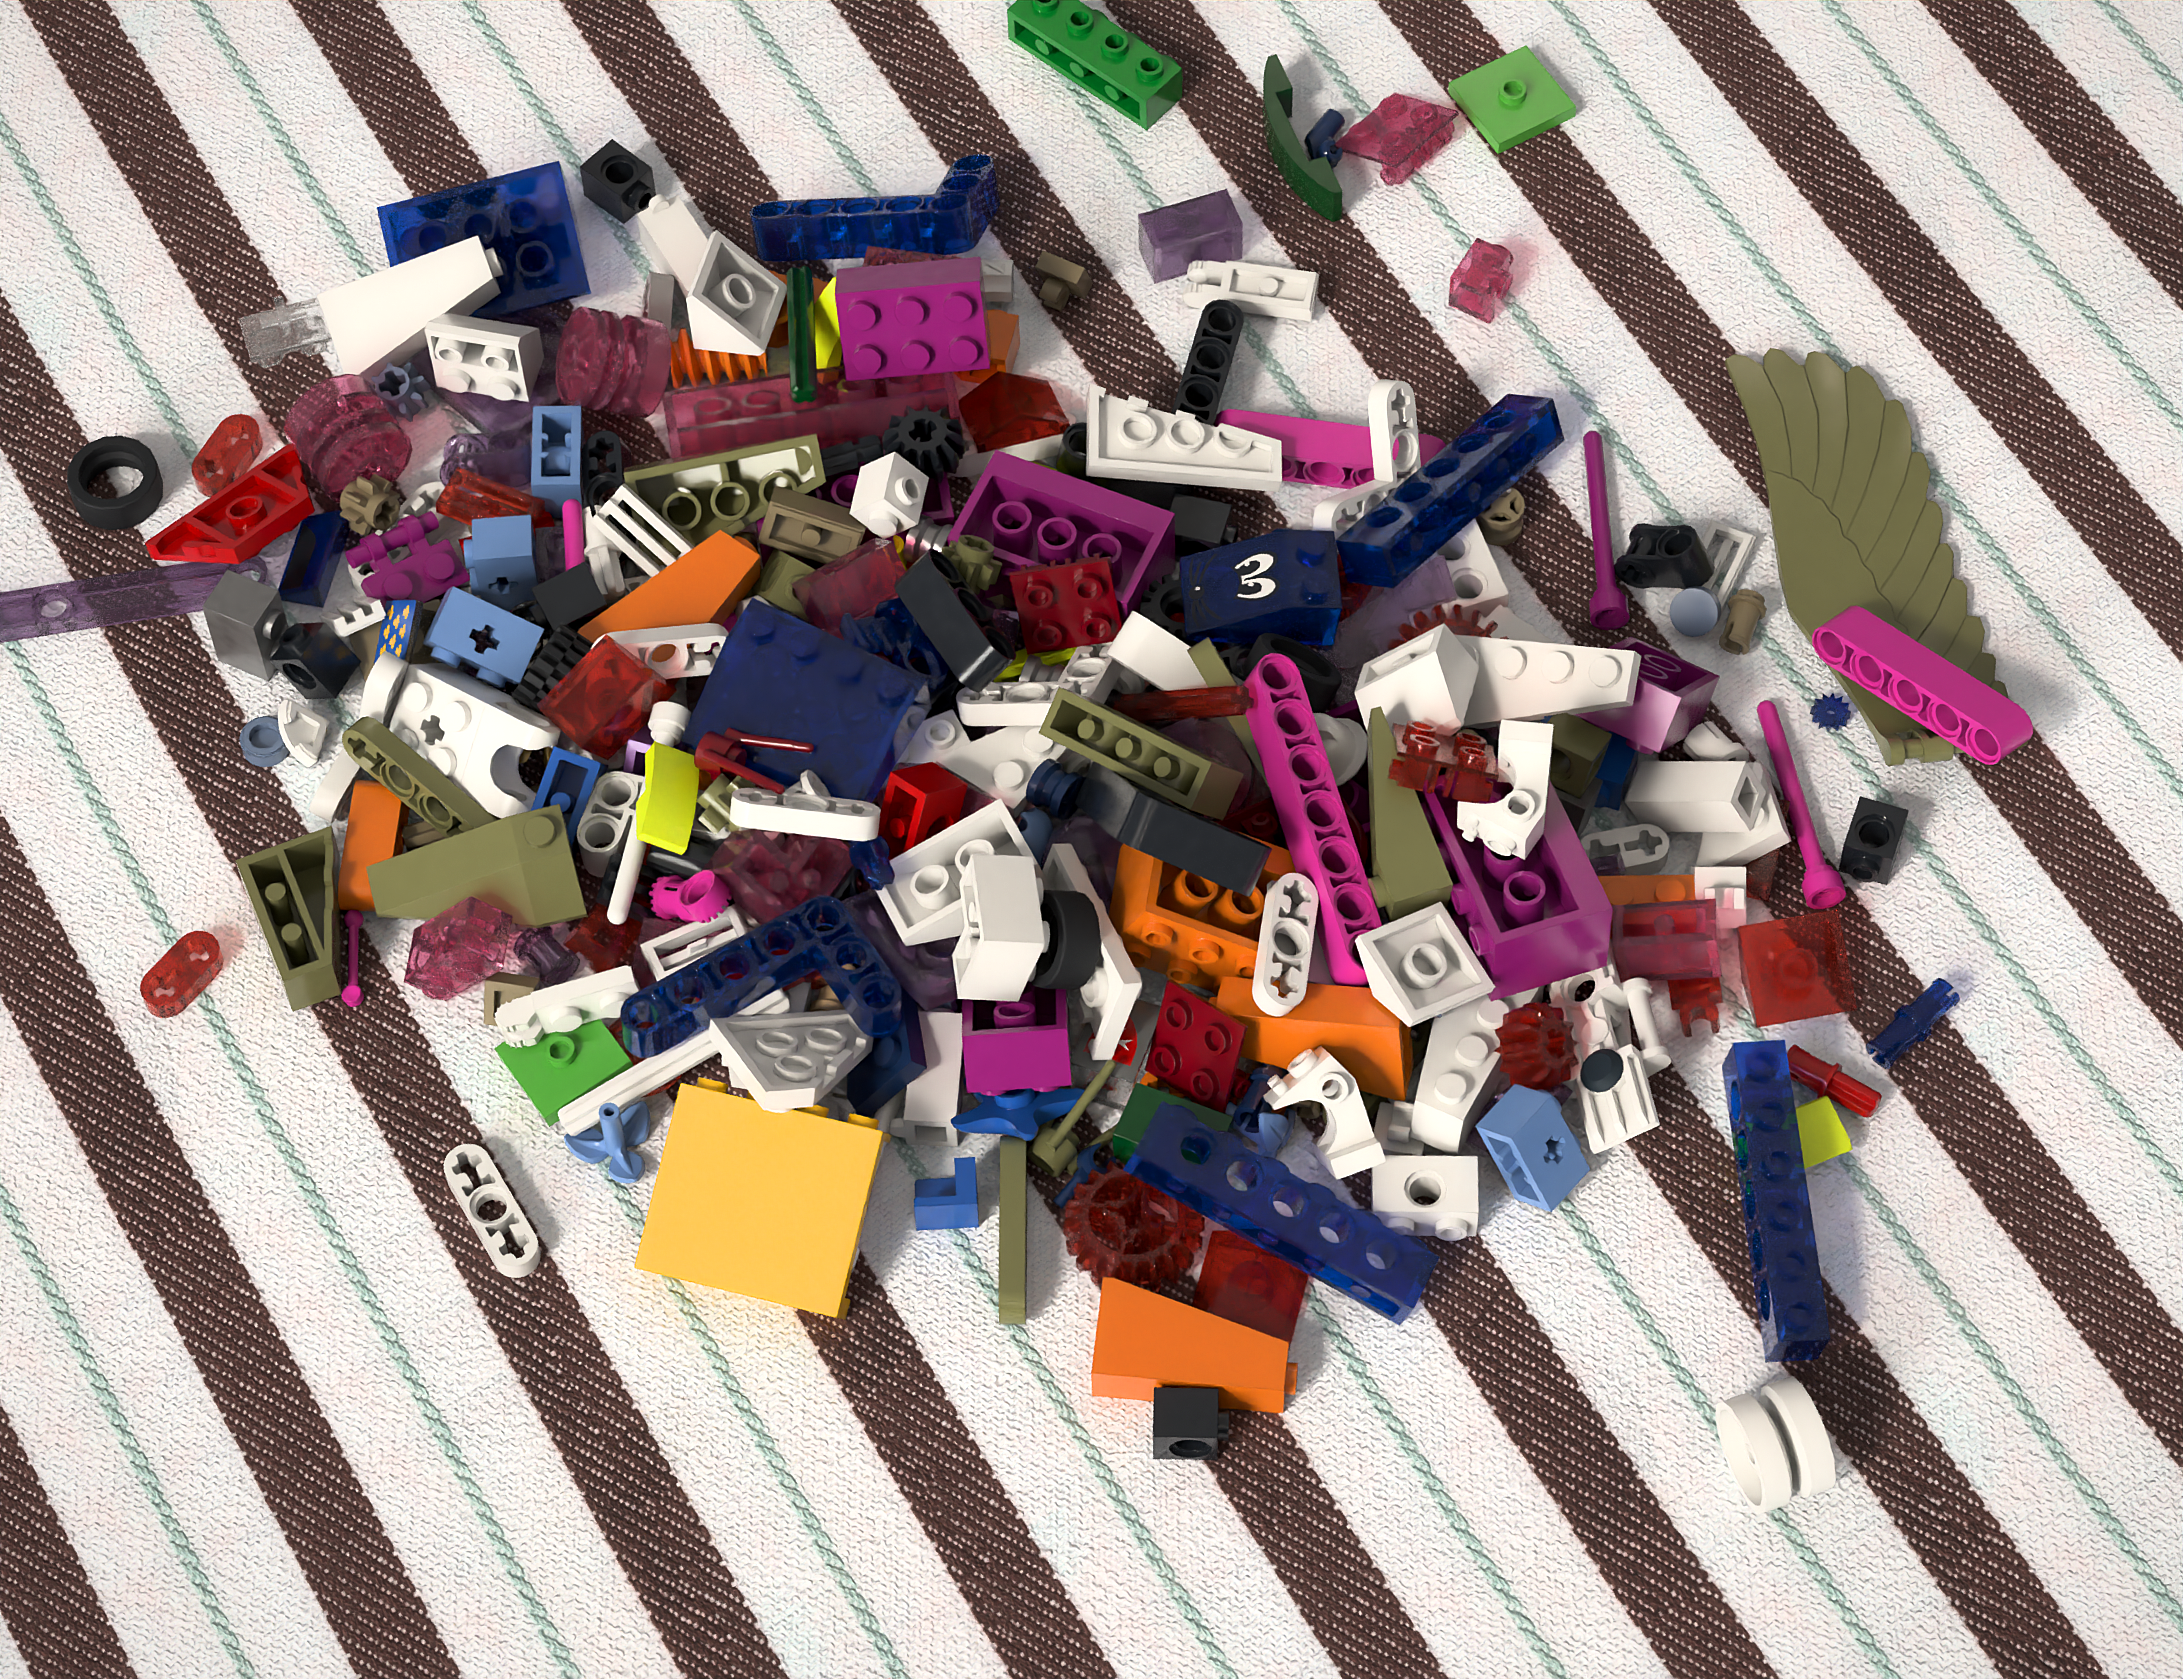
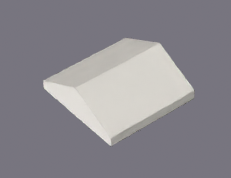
[1355,902,1495,1027]

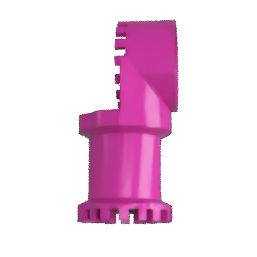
[649,870,732,923]

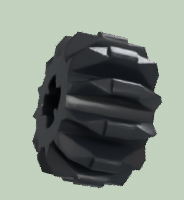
[882,402,966,485]

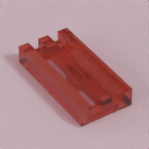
[436,467,545,529]

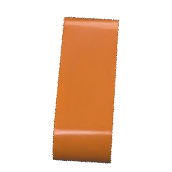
[338,779,410,912]

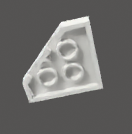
[709,1009,874,1113]

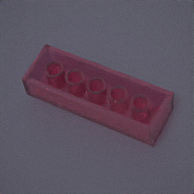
[661,365,963,458]

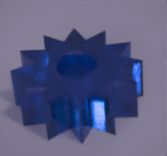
[1810,693,1851,732]

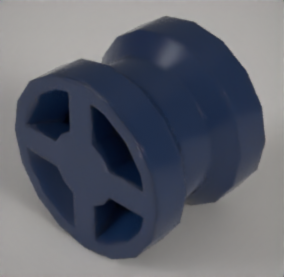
[1026,758,1086,821]

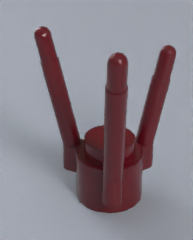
[694,727,814,795]

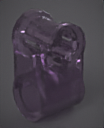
[439,429,532,494]

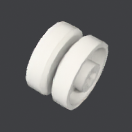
[1715,1376,1836,1514]

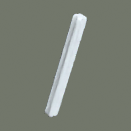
[558,985,791,1136]

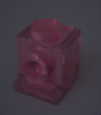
[1448,238,1514,324]

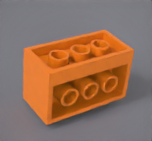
[1108,830,1335,997]

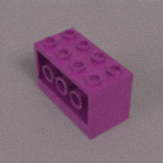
[947,450,1176,626]
[1418,759,1613,1002]

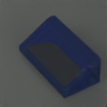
[278,510,350,608]

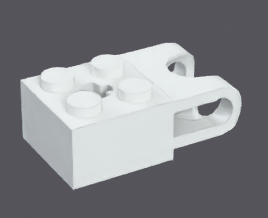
[389,663,562,818]

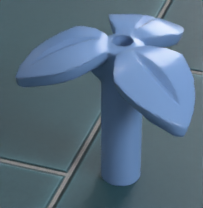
[564,1101,650,1184]
[1225,1101,1296,1180]

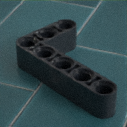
[1056,299,1244,511]
[1074,761,1272,897]

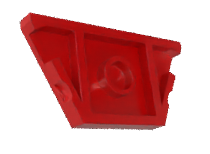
[145,443,315,564]

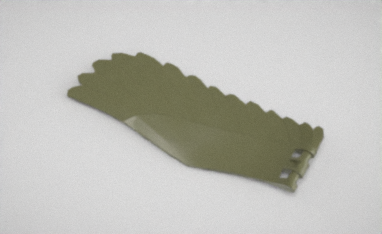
[1725,348,2029,766]

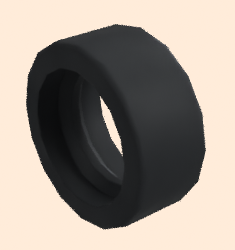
[67,436,163,530]
[1242,633,1342,713]
[1030,890,1101,990]

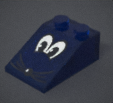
[1179,529,1342,645]

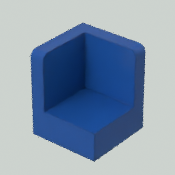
[914,1157,979,1231]

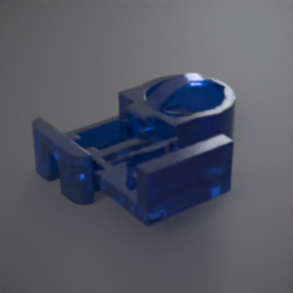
[839,597,950,694]

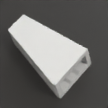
[317,235,503,394]

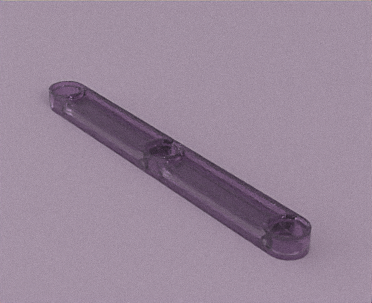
[0,556,271,643]

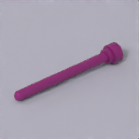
[1583,431,1630,630]

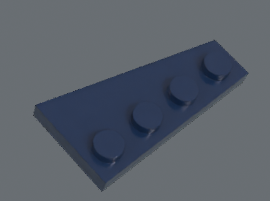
[845,907,927,1119]

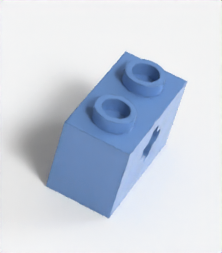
[531,405,584,518]
[464,515,542,612]
[422,586,544,689]
[1476,1084,1590,1212]

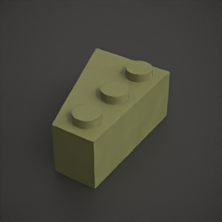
[235,825,341,1012]

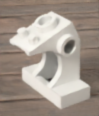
[1457,719,1554,860]
[1263,1046,1386,1180]

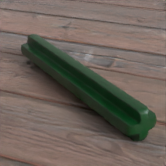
[787,266,818,404]

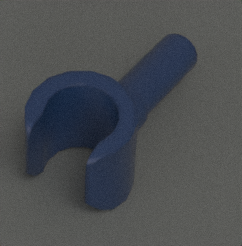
[1053,1143,1116,1209]

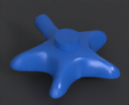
[951,1077,1085,1141]

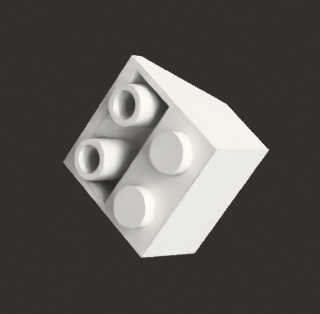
[425,313,544,402]
[1354,623,1479,758]

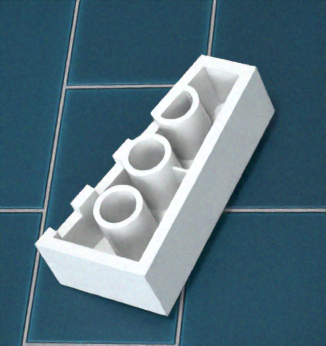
[1409,985,1545,1156]

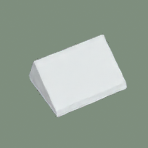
[686,230,787,356]

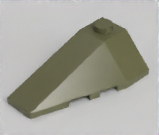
[624,433,826,566]
[1367,706,1453,923]
[366,804,588,928]

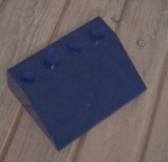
[377,161,592,320]
[681,598,931,803]

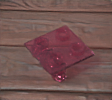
[1335,92,1459,186]

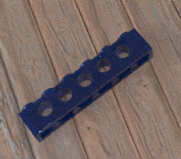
[1335,394,1565,589]
[1722,1040,1831,1363]
[1123,1101,1440,1326]

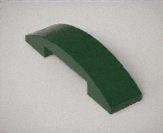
[1263,54,1342,222]

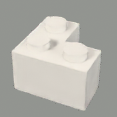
[952,853,1050,1002]

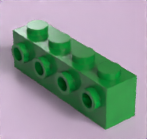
[1007,0,1182,130]

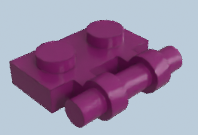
[345,511,470,609]

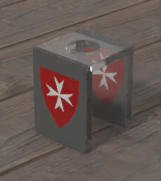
[1070,999,1161,1111]

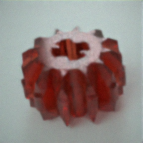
[1494,1002,1579,1091]

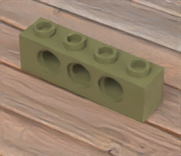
[1039,687,1244,821]

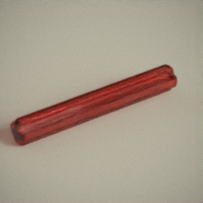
[1113,685,1254,723]

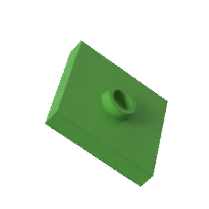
[1448,45,1576,154]
[494,1019,634,1127]

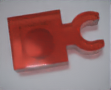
[1664,950,1723,1037]

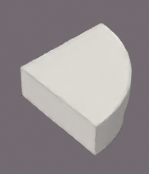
[278,698,330,767]

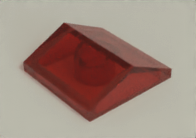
[956,371,1070,454]
[537,634,677,760]
[1737,909,1857,1028]
[1191,1230,1314,1350]

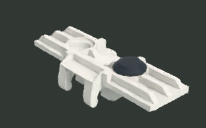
[1542,943,1671,1154]

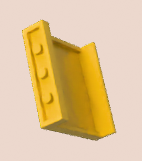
[634,1077,891,1320]

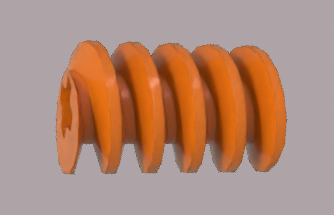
[669,327,769,389]

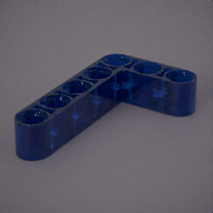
[749,154,1000,261]
[620,895,902,1058]

